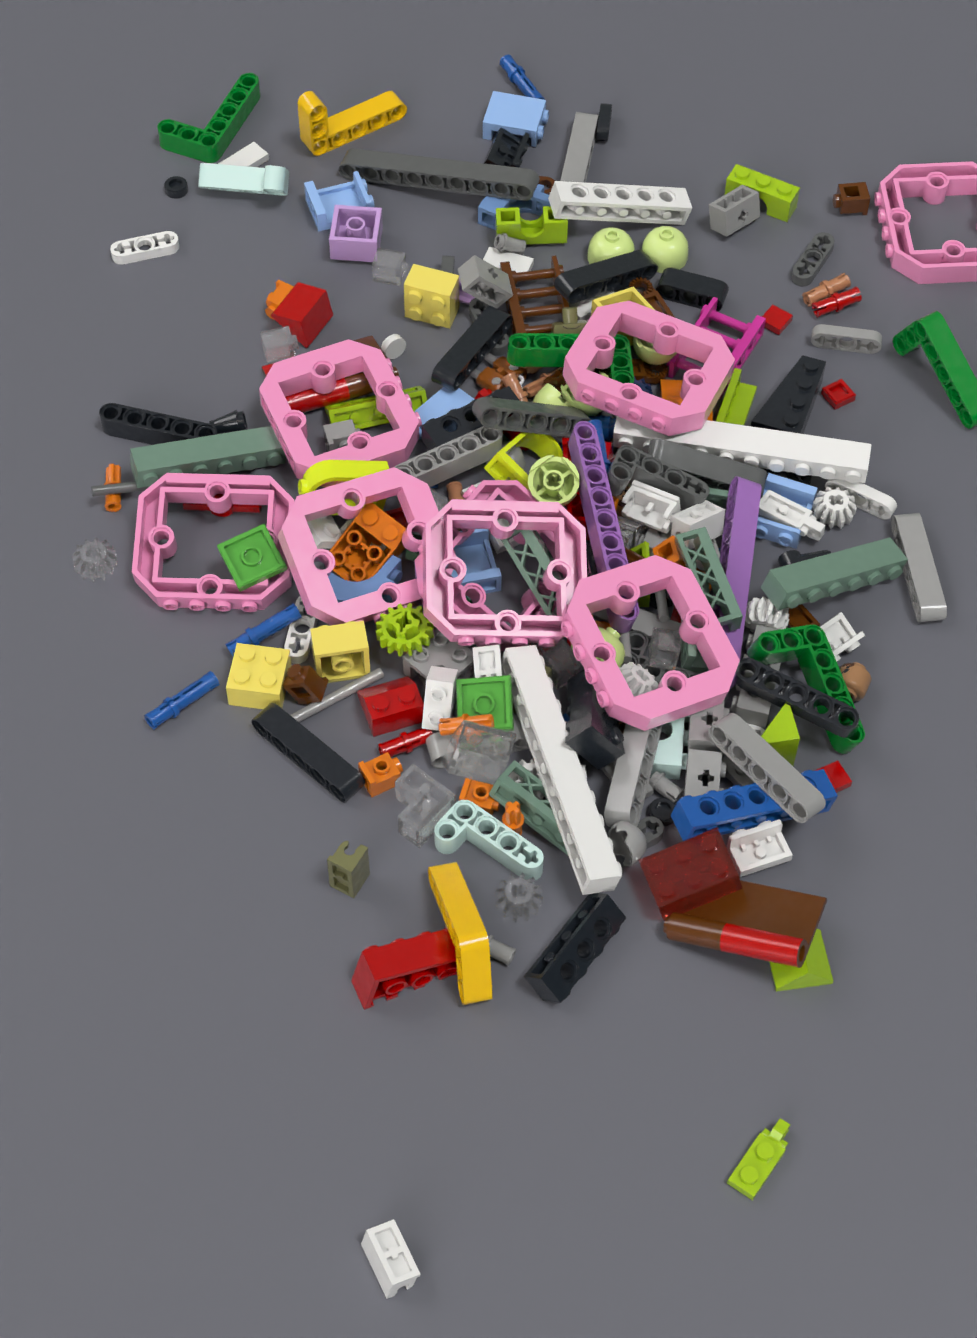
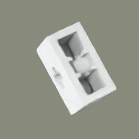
[422,666,458,731]

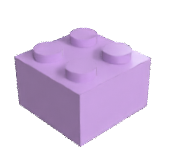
[329,205,383,262]

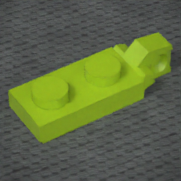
[727,1118,790,1200]

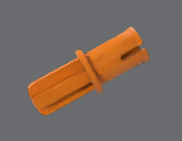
[104,463,121,512]
[438,714,494,736]
[502,801,524,835]

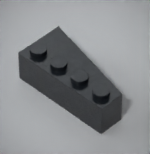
[751,355,826,434]
[565,669,625,770]

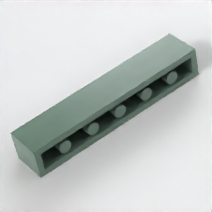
[130,426,286,488]
[761,537,908,611]

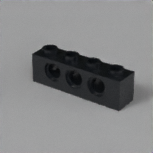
[421,386,520,450]
[524,893,626,1003]

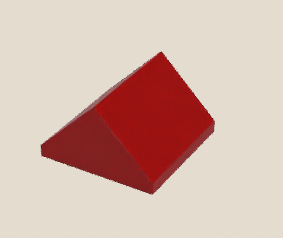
[270,282,333,348]

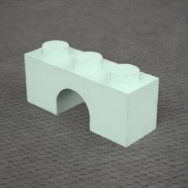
[650,715,690,780]

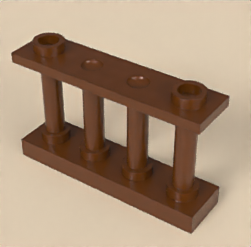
[500,255,569,334]

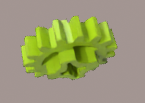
[376,603,434,657]

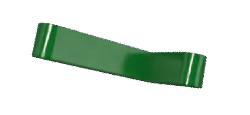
[157,73,261,163]
[893,311,977,429]
[507,333,634,384]
[747,625,865,754]

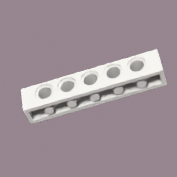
[548,181,692,225]

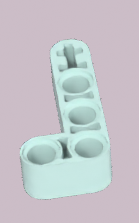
[198,163,289,196]
[434,800,544,881]

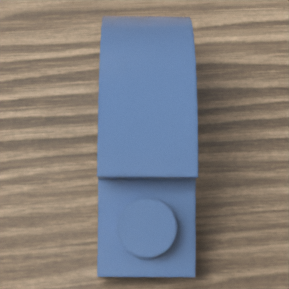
[478,184,550,230]
[328,555,403,603]

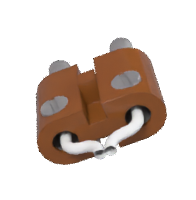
[470,353,527,392]

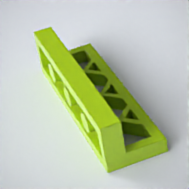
[716,368,757,426]
[325,386,427,429]

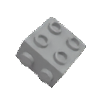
[402,628,474,679]

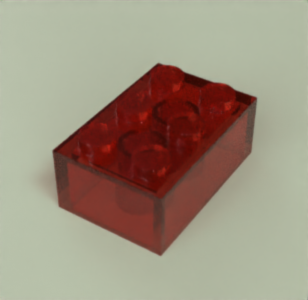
[638,827,743,921]

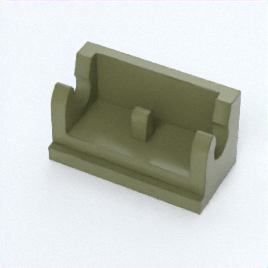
[327,841,370,898]

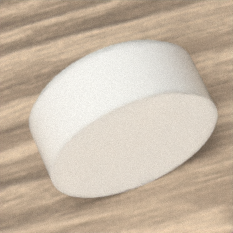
[381,334,406,359]

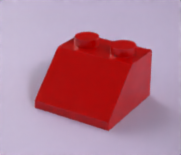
[357,676,424,737]

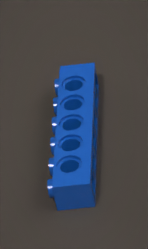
[671,769,838,843]

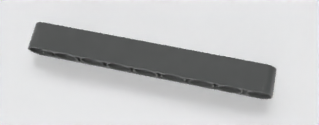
[339,149,540,201]

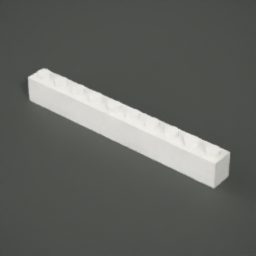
[613,416,871,483]
[501,645,622,895]

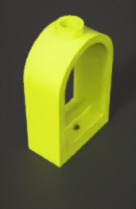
[484,432,563,490]
[298,460,389,515]

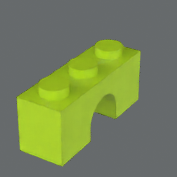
[724,164,800,222]
[495,206,568,244]

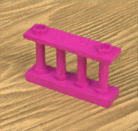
[667,297,766,399]

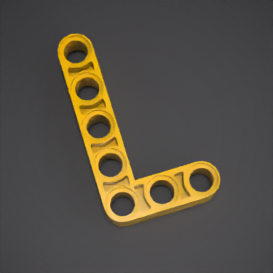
[297,91,407,156]
[428,862,492,1005]

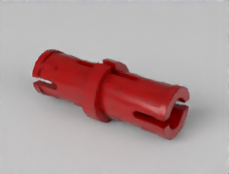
[812,287,862,317]
[378,728,433,757]

